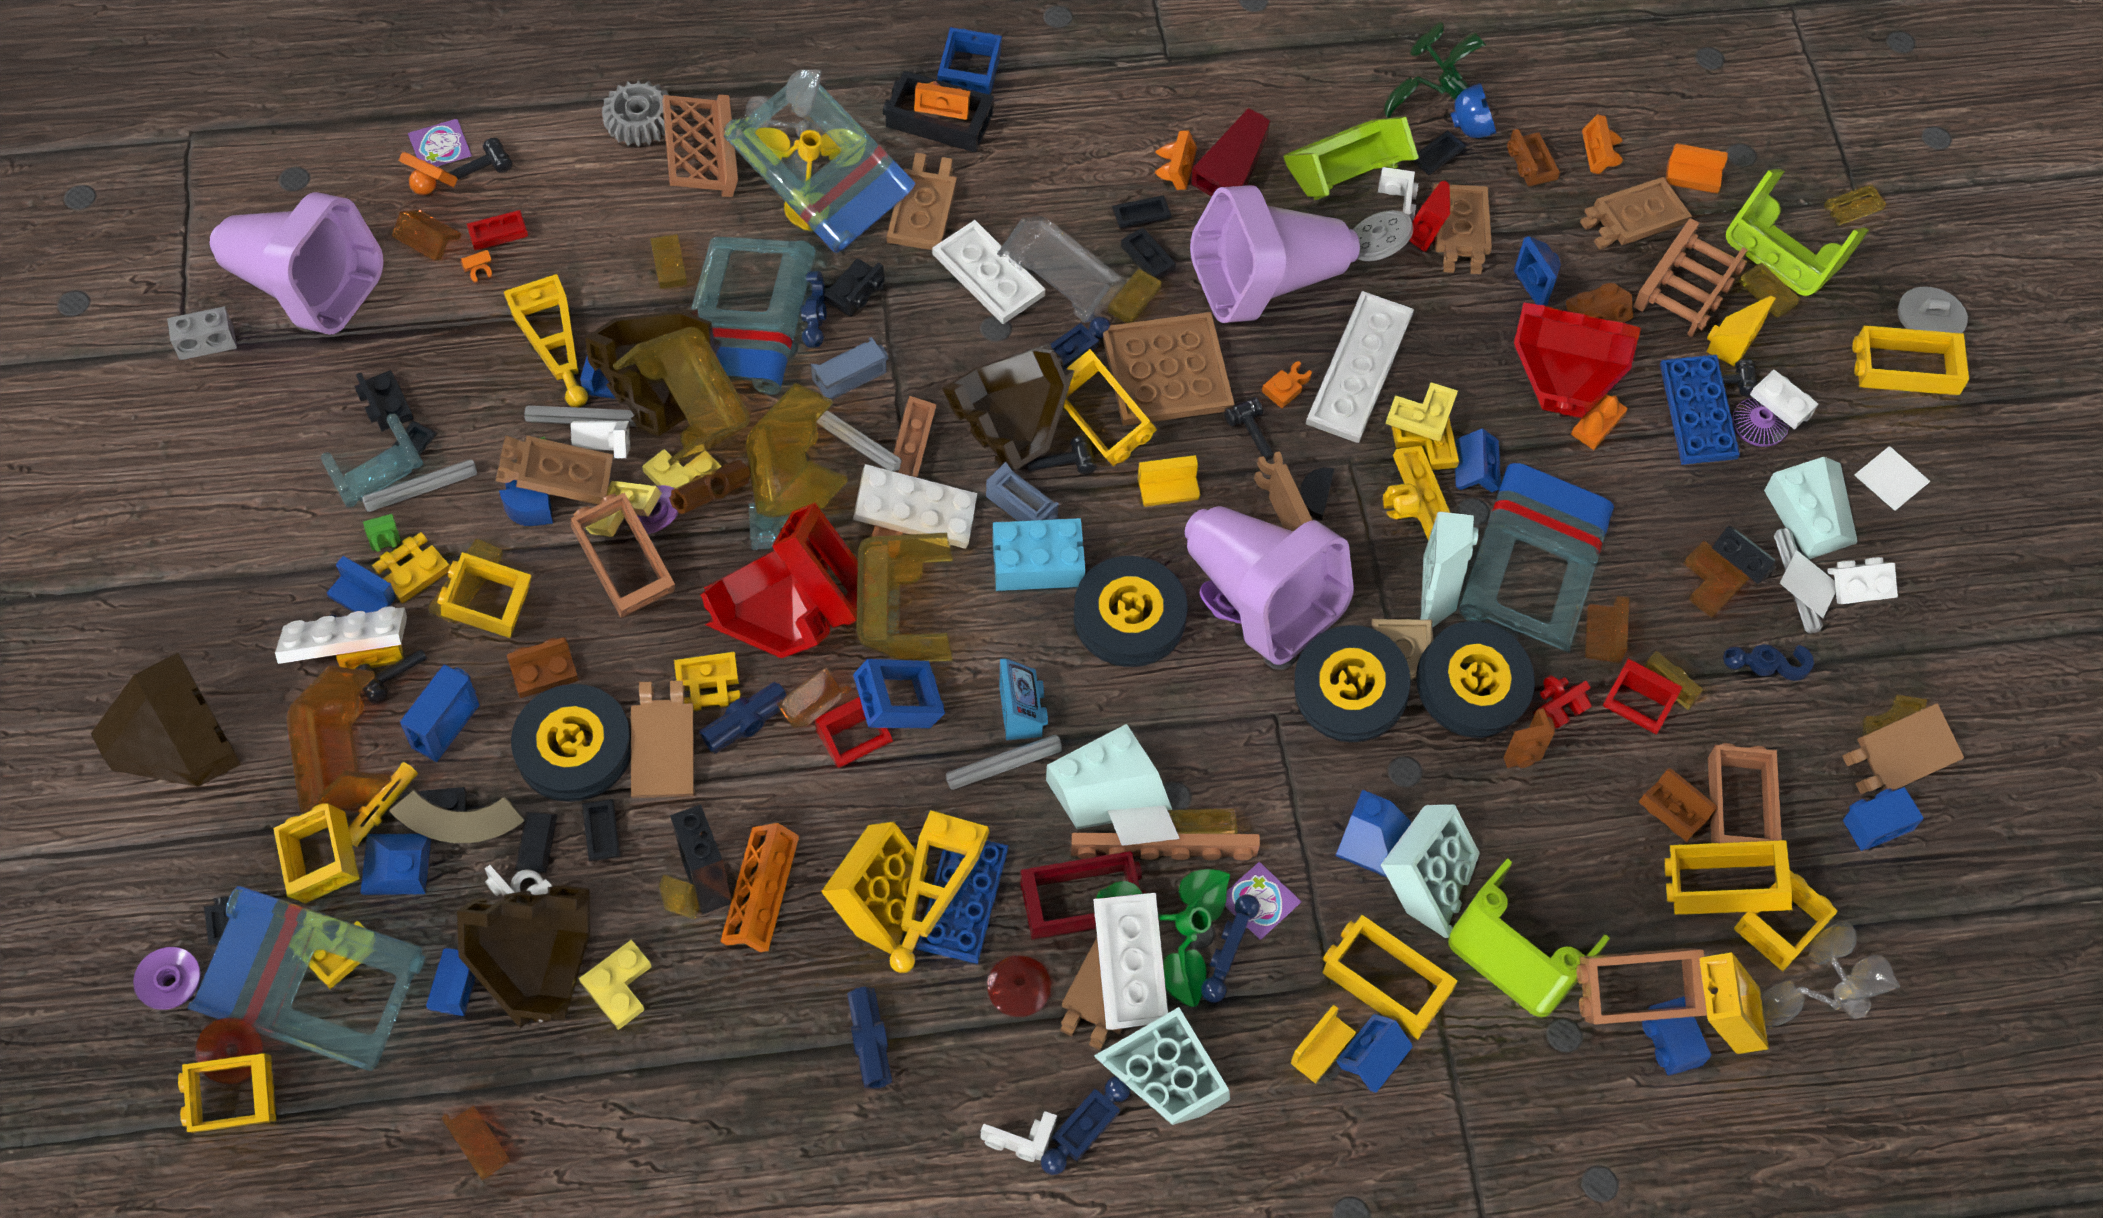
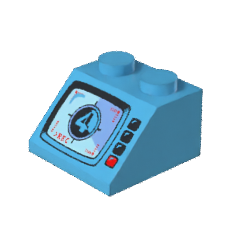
[999,659,1048,741]

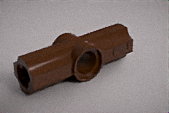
[669,460,751,514]

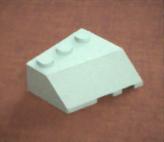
[1764,457,1857,560]
[1420,512,1478,628]
[1046,724,1172,829]
[1381,805,1480,938]
[1094,1007,1230,1125]

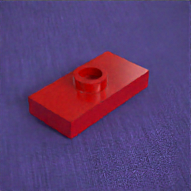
[467,210,528,251]

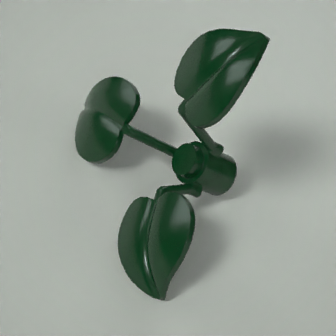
[1384,22,1486,118]

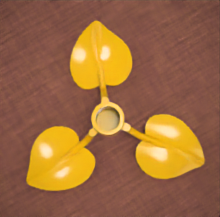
[743,128,868,231]

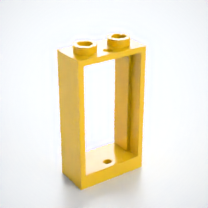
[1852,326,1969,395]
[1063,349,1157,467]
[1664,840,1792,915]
[1323,915,1458,1040]
[1699,952,1769,1054]

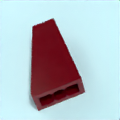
[1191,108,1270,197]

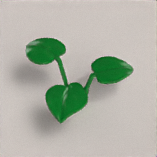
[1097,869,1230,1007]

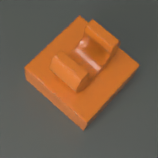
[460,250,492,283]

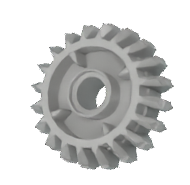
[602,79,675,147]

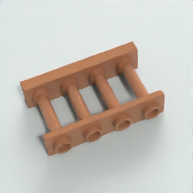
[1633,218,1748,337]

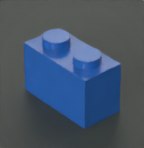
[1843,787,1924,852]
[1642,996,1711,1076]

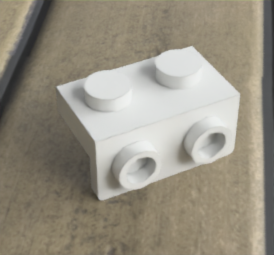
[1750,370,1818,430]
[1828,557,1898,604]

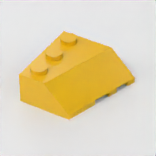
[821,822,928,954]

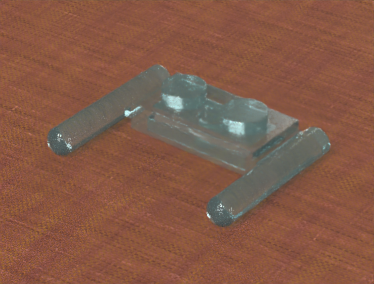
[320,414,423,508]

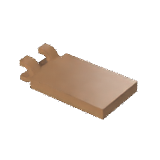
[887,153,957,250]
[1580,177,1692,250]
[1432,184,1492,274]
[496,435,613,505]
[1254,451,1312,531]
[631,681,694,798]
[1842,703,1964,794]
[1060,938,1123,1051]

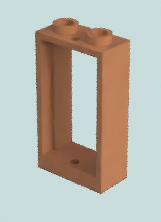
[571,493,675,618]
[1708,743,1782,843]
[1576,948,1707,1025]

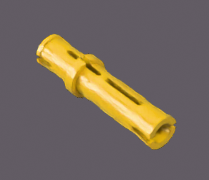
[348,762,418,847]

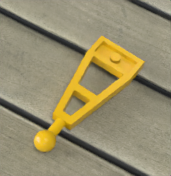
[504,274,588,408]
[890,810,990,973]

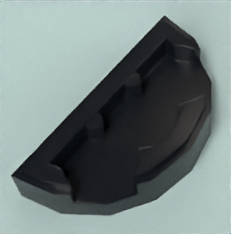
[1300,467,1335,521]

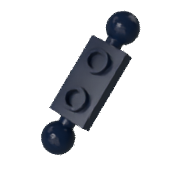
[1050,316,1111,369]
[1201,894,1260,1003]
[1041,1076,1131,1175]

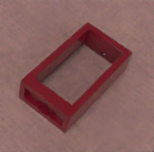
[1020,851,1146,940]

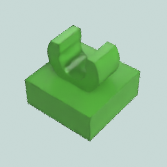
[363,514,401,552]

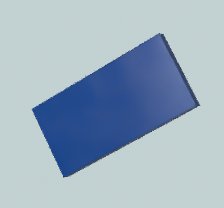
[1660,355,1740,465]
[916,841,1008,964]

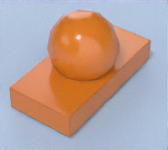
[398,152,458,195]

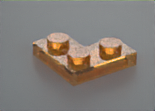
[1683,541,1750,618]

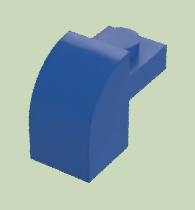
[499,480,553,526]

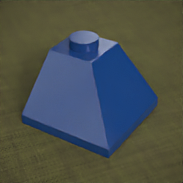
[1514,236,1561,306]
[1336,790,1412,878]
[361,834,431,895]

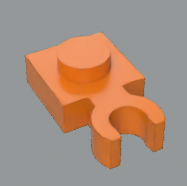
[1262,361,1312,409]

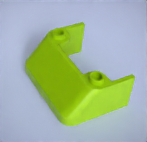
[1283,117,1419,200]
[1726,169,1869,296]
[1448,858,1610,1017]

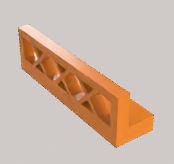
[720,823,799,952]

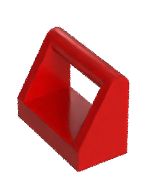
[1409,181,1450,252]
[1602,658,1683,735]
[815,697,893,769]

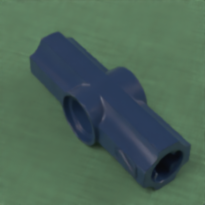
[699,681,790,754]
[847,986,892,1089]

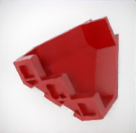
[1514,302,1641,418]
[700,537,830,658]

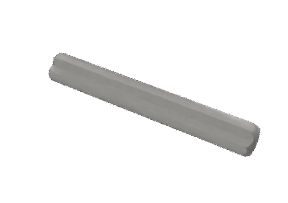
[524,405,637,427]
[815,409,902,472]
[362,459,477,512]
[1774,528,1823,634]
[946,735,1062,790]

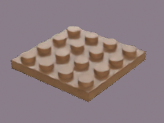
[1103,312,1235,426]

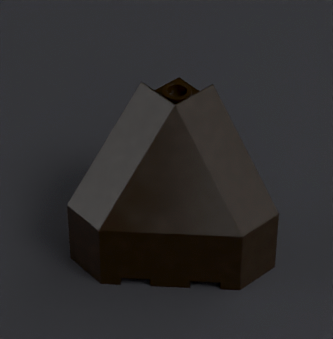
[585,309,722,436]
[942,343,1075,471]
[91,653,241,787]
[457,885,590,1029]

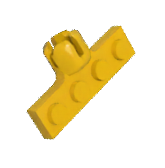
[1383,446,1450,540]

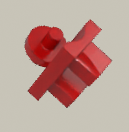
[1533,676,1592,729]

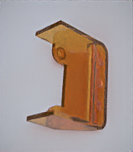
[287,666,392,814]

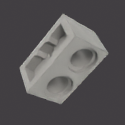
[167,306,237,360]

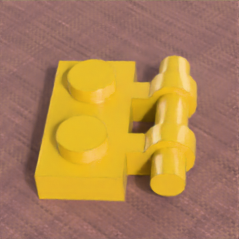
[371,532,450,604]
[674,652,741,711]

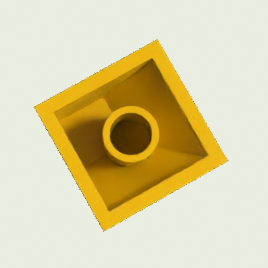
[1706,296,1776,367]

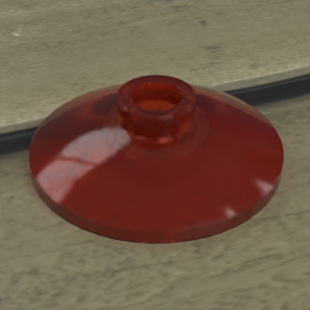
[987,955,1051,1017]
[195,1017,263,1084]

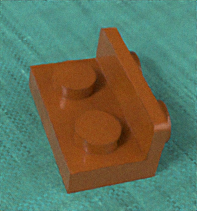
[507,637,579,699]

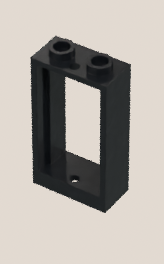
[883,71,994,153]
[670,804,731,915]

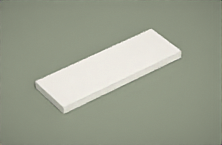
[1306,291,1414,443]

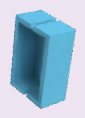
[992,518,1085,591]

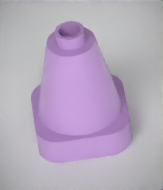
[1190,185,1360,323]
[210,192,383,335]
[1185,506,1354,665]

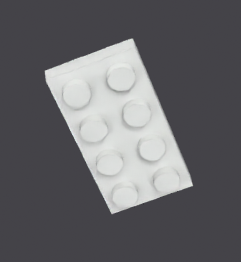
[932,220,1046,324]
[853,464,977,549]
[275,607,407,664]
[1093,893,1168,1030]

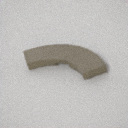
[389,789,525,843]

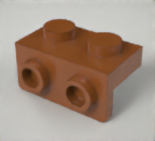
[1507,129,1560,187]
[1566,283,1633,323]
[1503,708,1555,768]
[1638,768,1717,842]

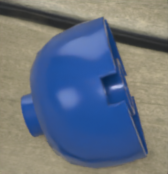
[1450,83,1496,138]

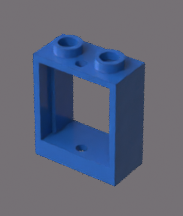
[937,27,1002,95]
[853,659,945,728]
[400,664,480,762]

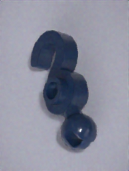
[801,271,827,349]
[1723,644,1814,681]

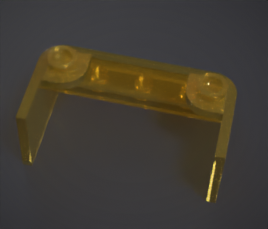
[613,327,750,466]
[746,383,848,518]
[856,532,953,662]

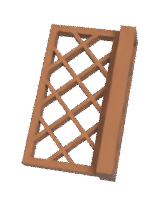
[662,94,738,197]

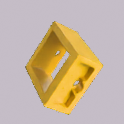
[437,552,532,638]
[273,803,360,904]
[1734,871,1838,971]
[178,1053,276,1133]

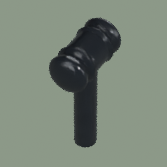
[448,138,513,180]
[1721,358,1758,397]
[1224,397,1274,461]
[1027,435,1097,475]
[352,649,427,704]

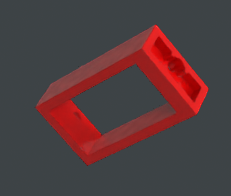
[772,502,875,628]

